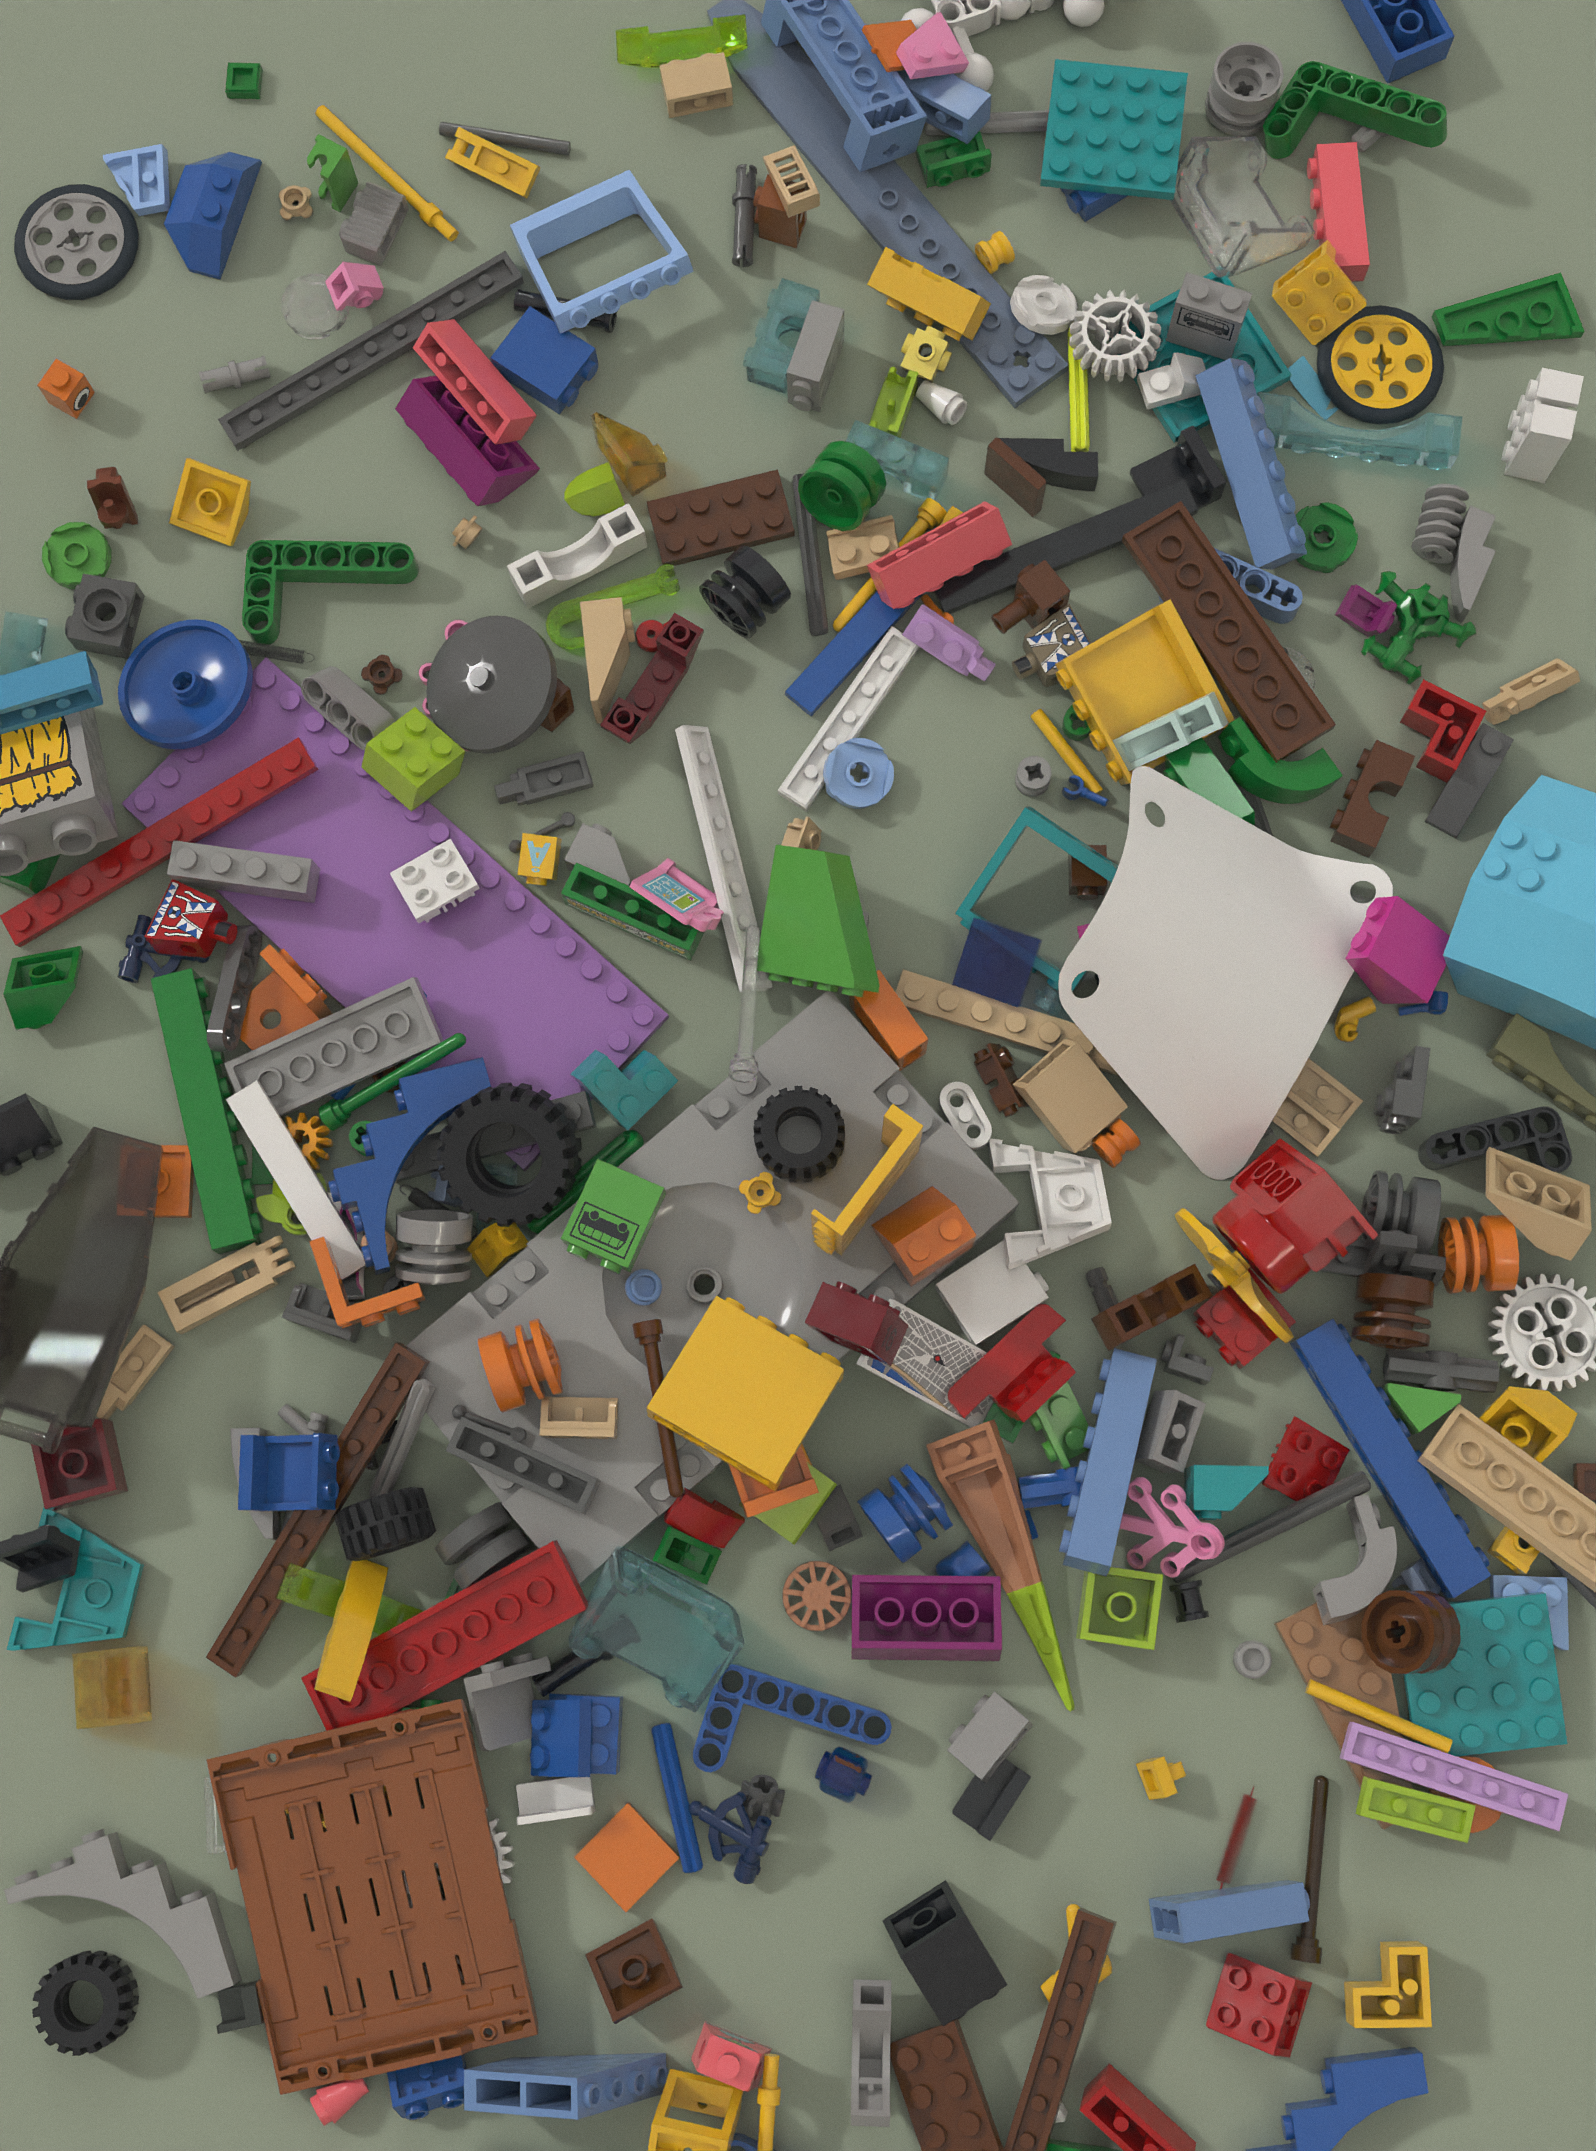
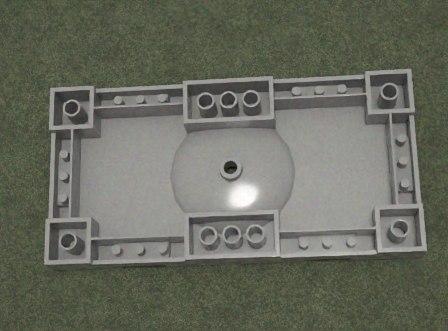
[406,991,1019,1587]

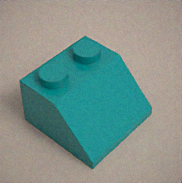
[1184,1465,1269,1520]

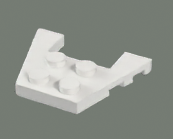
[988,1139,1112,1269]

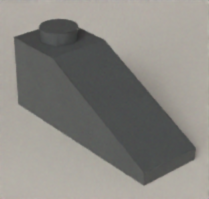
[1425,723,1514,839]

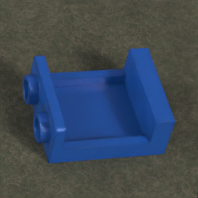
[238,1433,340,1511]

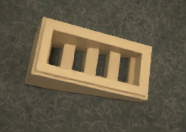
[763,145,820,218]

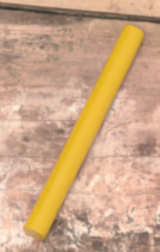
[1305,1679,1452,1753]

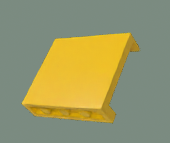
[1055,599,1235,786]
[811,1104,923,1256]
[646,1296,844,1491]

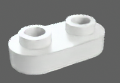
[939,1082,992,1150]

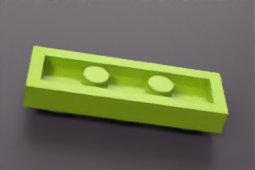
[1355,1776,1476,1843]

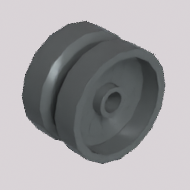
[435,1502,530,1590]

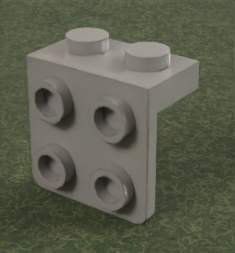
[463,1652,551,1751]

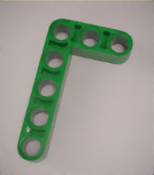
[1263,61,1448,159]
[242,540,419,646]

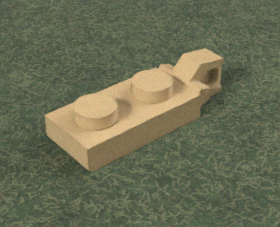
[1482,658,1580,725]
[90,1324,175,1420]

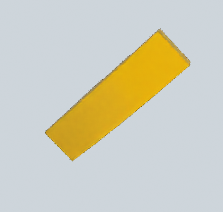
[314,1560,388,1702]

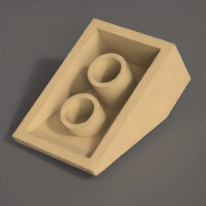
[580,597,635,724]
[1486,1147,1592,1261]

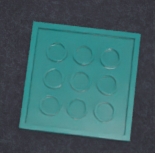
[1040,59,1188,200]
[1109,267,1292,443]
[1403,1592,1568,1756]

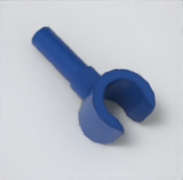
[1062,775,1109,807]
[1398,991,1448,1016]

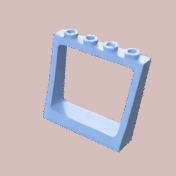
[510,170,694,334]

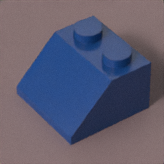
[549,1693,623,1775]

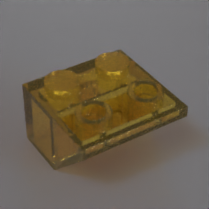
[72,1646,152,1729]

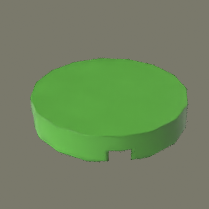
[42,522,112,589]

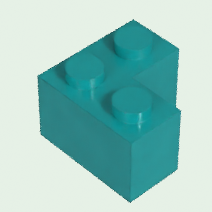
[570,1049,678,1131]

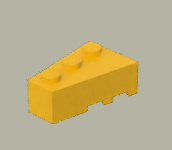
[867,247,991,341]

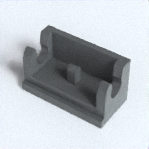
[281,1283,362,1343]

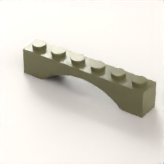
[1486,1014,1596,1132]

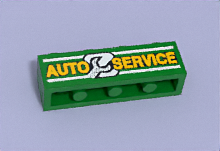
[561,862,705,961]

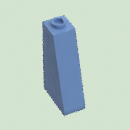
[1149,1880,1310,1943]

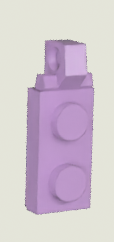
[902,604,996,681]

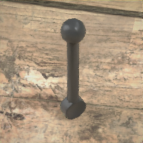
[509,812,575,853]
[452,1405,526,1442]

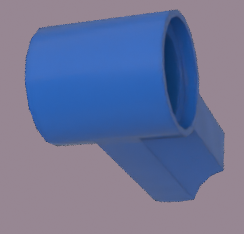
[1018,1467,1081,1509]

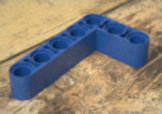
[693,1664,892,1772]

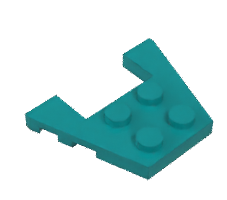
[7,1507,144,1651]

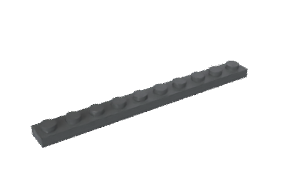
[218,251,524,451]

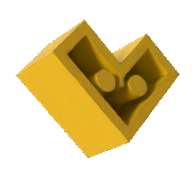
[1344,1941,1432,2028]

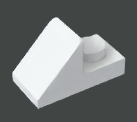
[1137,352,1206,410]

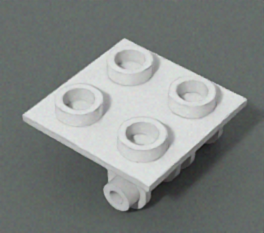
[390,839,480,923]

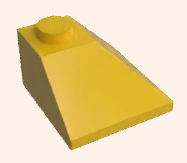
[1479,1386,1578,1463]

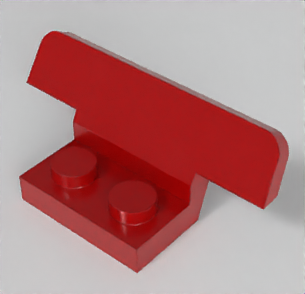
[948,1304,1076,1423]

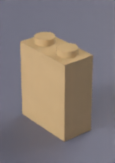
[1013,1038,1128,1153]

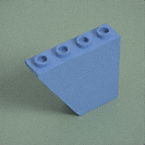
[464,2053,668,2120]

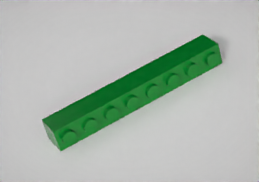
[151,968,264,1254]

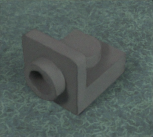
[1160,1333,1214,1385]

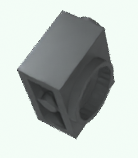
[65,573,145,659]

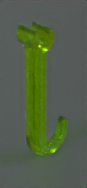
[546,564,680,649]

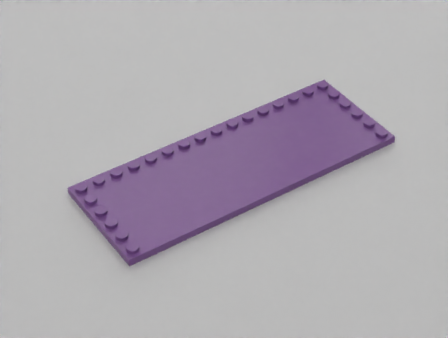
[121,657,669,1171]

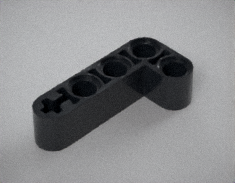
[1418,1106,1572,1174]

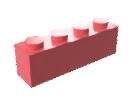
[1307,142,1370,282]
[413,319,537,445]
[867,501,1012,609]

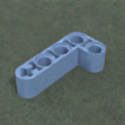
[1159,548,1303,624]

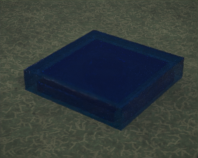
[952,917,1043,1007]

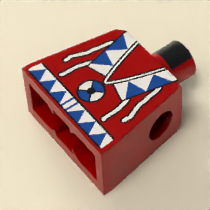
[144,879,237,958]

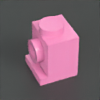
[325,262,384,311]

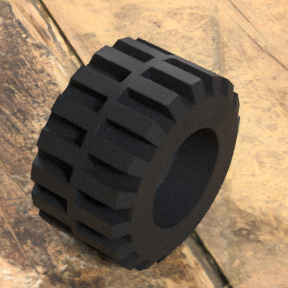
[753,1086,845,1183]
[334,1487,436,1561]
[32,1950,139,2056]

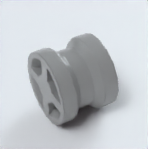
[1015,756,1052,797]

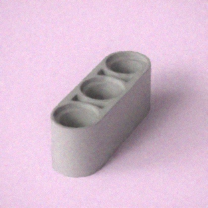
[301,666,395,750]

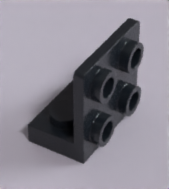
[1130,425,1226,510]

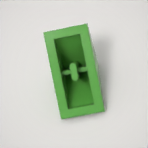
[1381,1383,1461,1435]

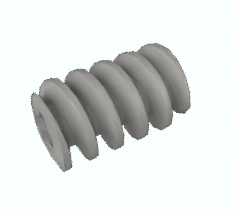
[1411,484,1469,564]

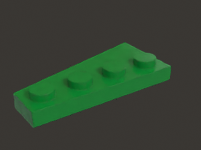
[1432,272,1585,346]

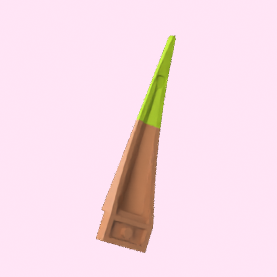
[926,1420,1075,1712]

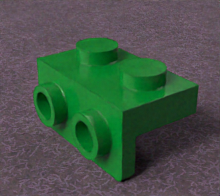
[916,131,992,188]

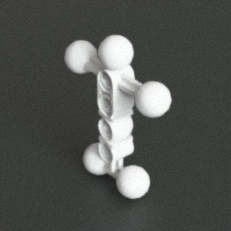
[901,0,1105,92]

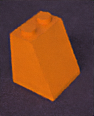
[871,1186,977,1287]

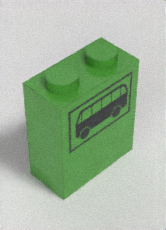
[561,1159,666,1274]

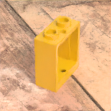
[648,2069,743,2151]

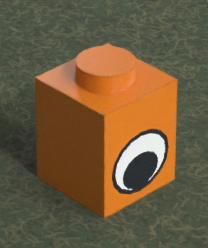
[37,359,95,419]

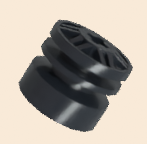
[699,545,791,639]

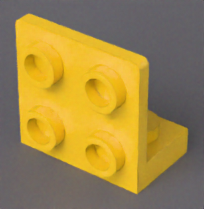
[1272,240,1367,345]

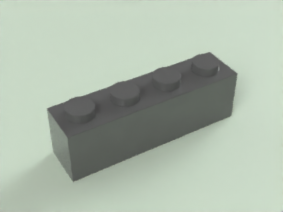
[446,1416,601,1515]

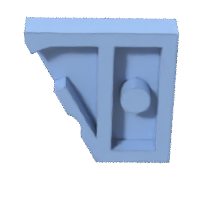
[103,144,170,216]
[1490,1575,1569,1650]

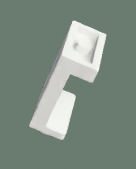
[935,1241,1049,1347]

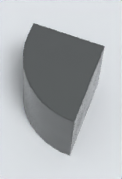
[815,1485,863,1551]

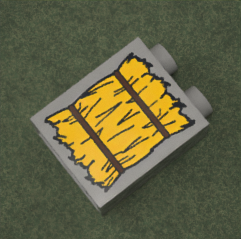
[0,707,119,876]

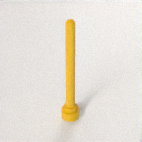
[833,498,947,632]

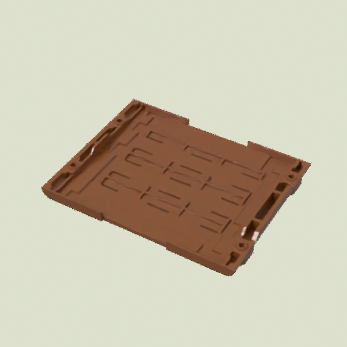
[206,1699,539,2095]

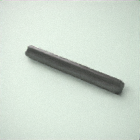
[793,473,828,636]

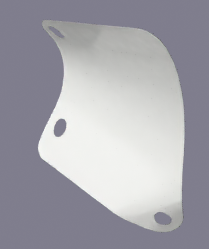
[1058,766,1393,1180]

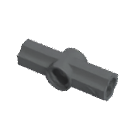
[1383,1349,1499,1393]

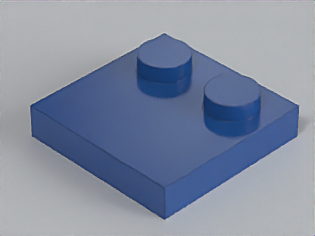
[530,1700,591,1777]

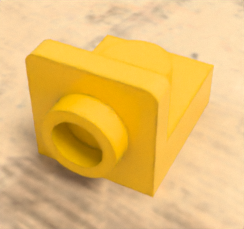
[467,1222,529,1277]

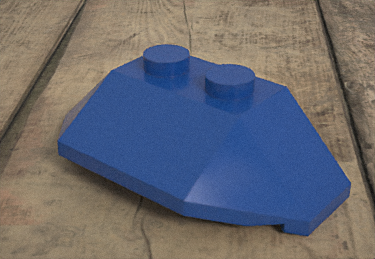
[164,152,262,280]

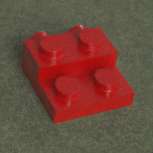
[1193,1268,1296,1369]

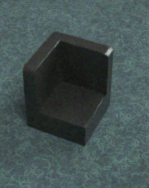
[216,1981,264,2034]

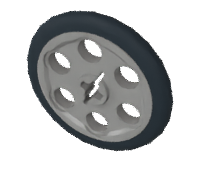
[14,184,139,300]

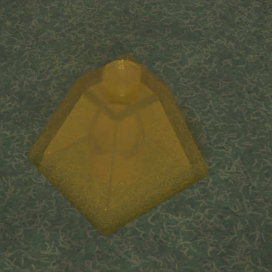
[591,412,668,497]

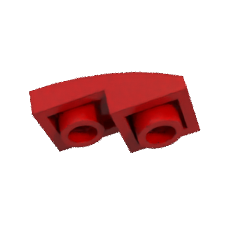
[664,1488,745,1548]

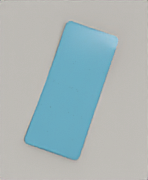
[1288,356,1339,420]

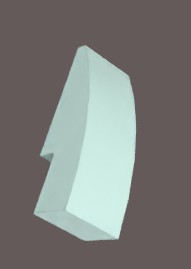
[1112,692,1229,771]

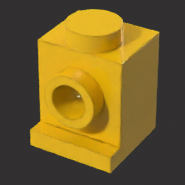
[1487,1526,1540,1574]

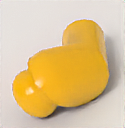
[1334,996,1376,1042]

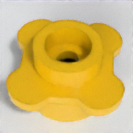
[739,1172,781,1214]

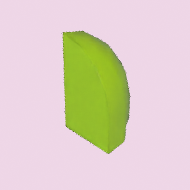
[564,462,625,516]

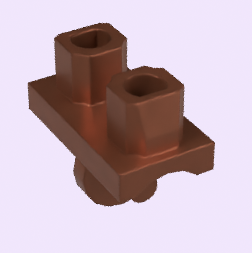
[87,467,138,529]

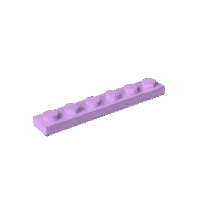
[1339,1722,1568,1831]

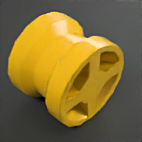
[975,231,1015,274]

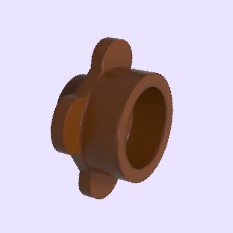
[361,655,403,695]

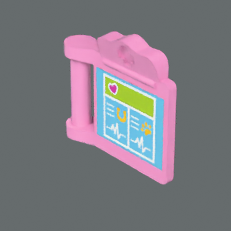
[630,858,724,932]

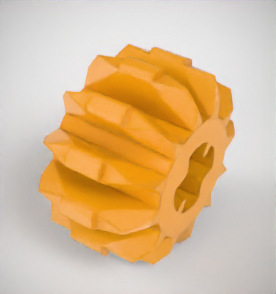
[285,1112,334,1170]

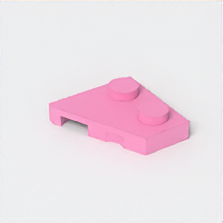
[896,12,969,80]

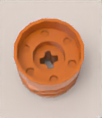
[1438,1215,1519,1294]
[478,1318,563,1413]

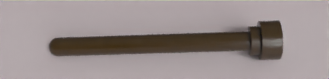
[1290,1775,1329,1964]

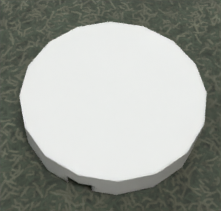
[1010,275,1078,335]

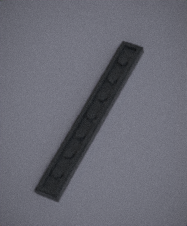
[934,480,1198,614]

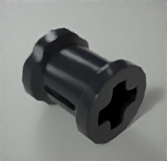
[1169,1580,1209,1623]

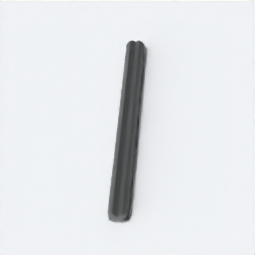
[1170,1471,1371,1583]

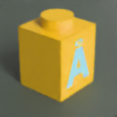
[517,833,562,886]

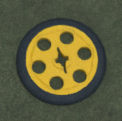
[1316,305,1444,424]

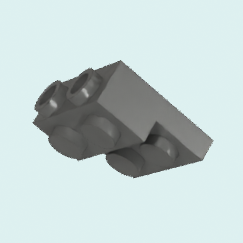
[1374,1046,1431,1134]

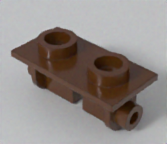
[974,1043,1030,1118]

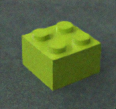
[361,707,465,812]
[1076,1567,1163,1650]

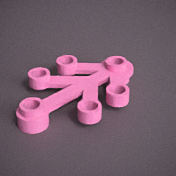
[1119,1477,1225,1578]

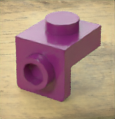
[1335,584,1397,637]

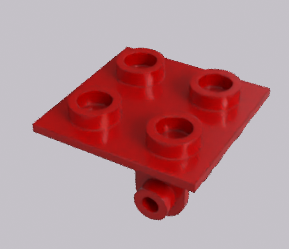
[1261,1416,1350,1502]

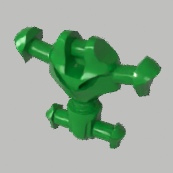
[1361,571,1476,685]

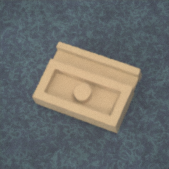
[826,515,899,580]

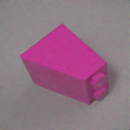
[1345,896,1450,1004]

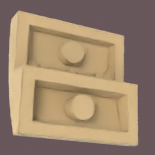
[1272,1058,1363,1157]

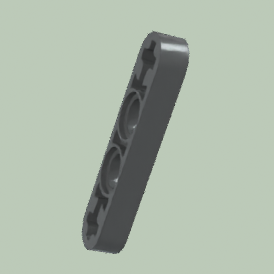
[207,925,262,1052]

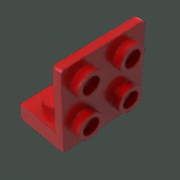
[1206,1953,1312,2058]

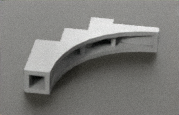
[4,1829,242,1999]

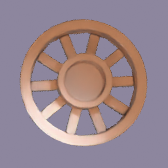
[782,1561,851,1631]

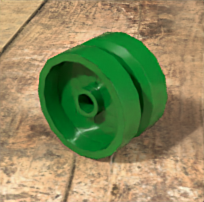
[798,441,887,531]

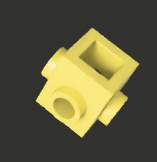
[900,326,952,383]

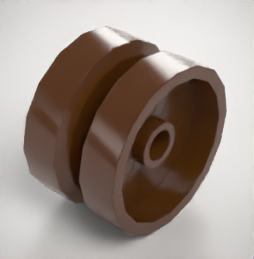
[1361,1590,1461,1674]

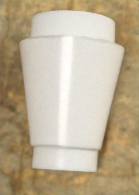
[916,380,967,425]

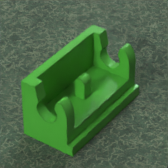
[307,134,359,212]

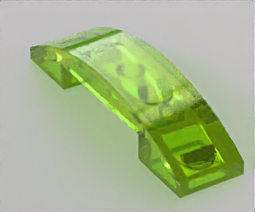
[616,14,748,68]
[275,1563,424,1635]

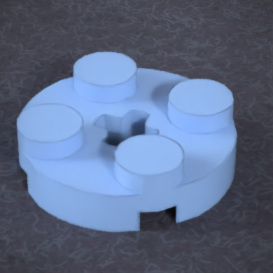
[823,738,894,809]

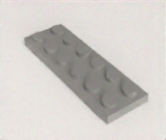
[224,977,444,1117]

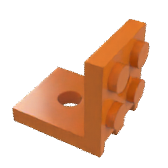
[240,944,333,1050]
[309,1236,426,1329]

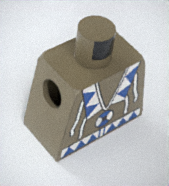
[1012,604,1091,687]

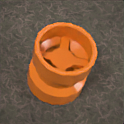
[1092,1118,1141,1168]

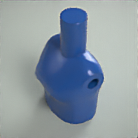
[936,1541,992,1576]

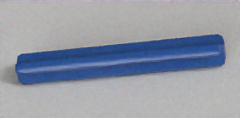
[651,1723,703,1873]

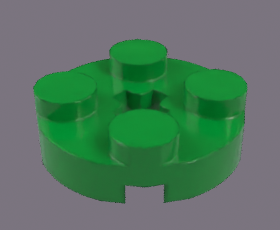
[1295,502,1358,573]

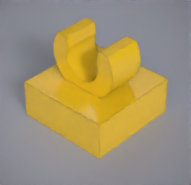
[1136,1756,1186,1800]

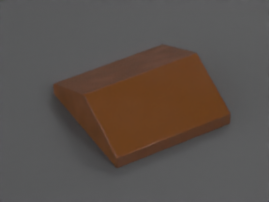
[586,1919,683,2024]

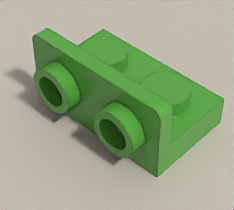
[1029,1381,1089,1470]

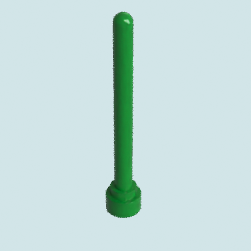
[318,1033,466,1131]

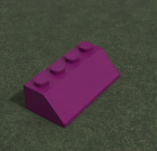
[395,376,540,506]
[851,1575,1002,1661]

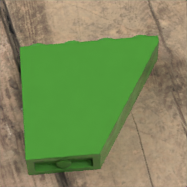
[755,845,880,997]

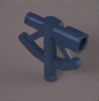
[117,915,210,983]
[689,1792,772,1884]

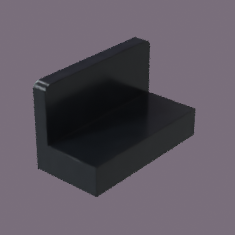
[952,1759,1031,1841]

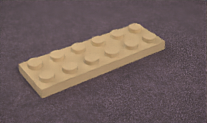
[1417,1404,1596,1593]

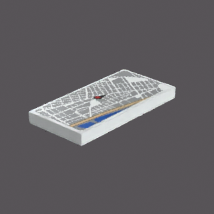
[856,1299,993,1428]

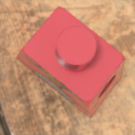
[691,2021,772,2092]

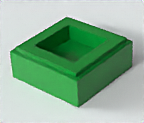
[225,62,263,99]

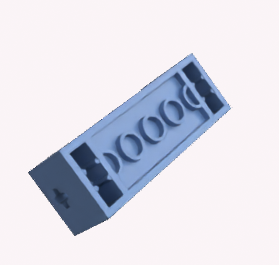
[761,0,927,172]

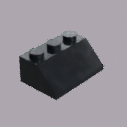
[0,1093,63,1176]

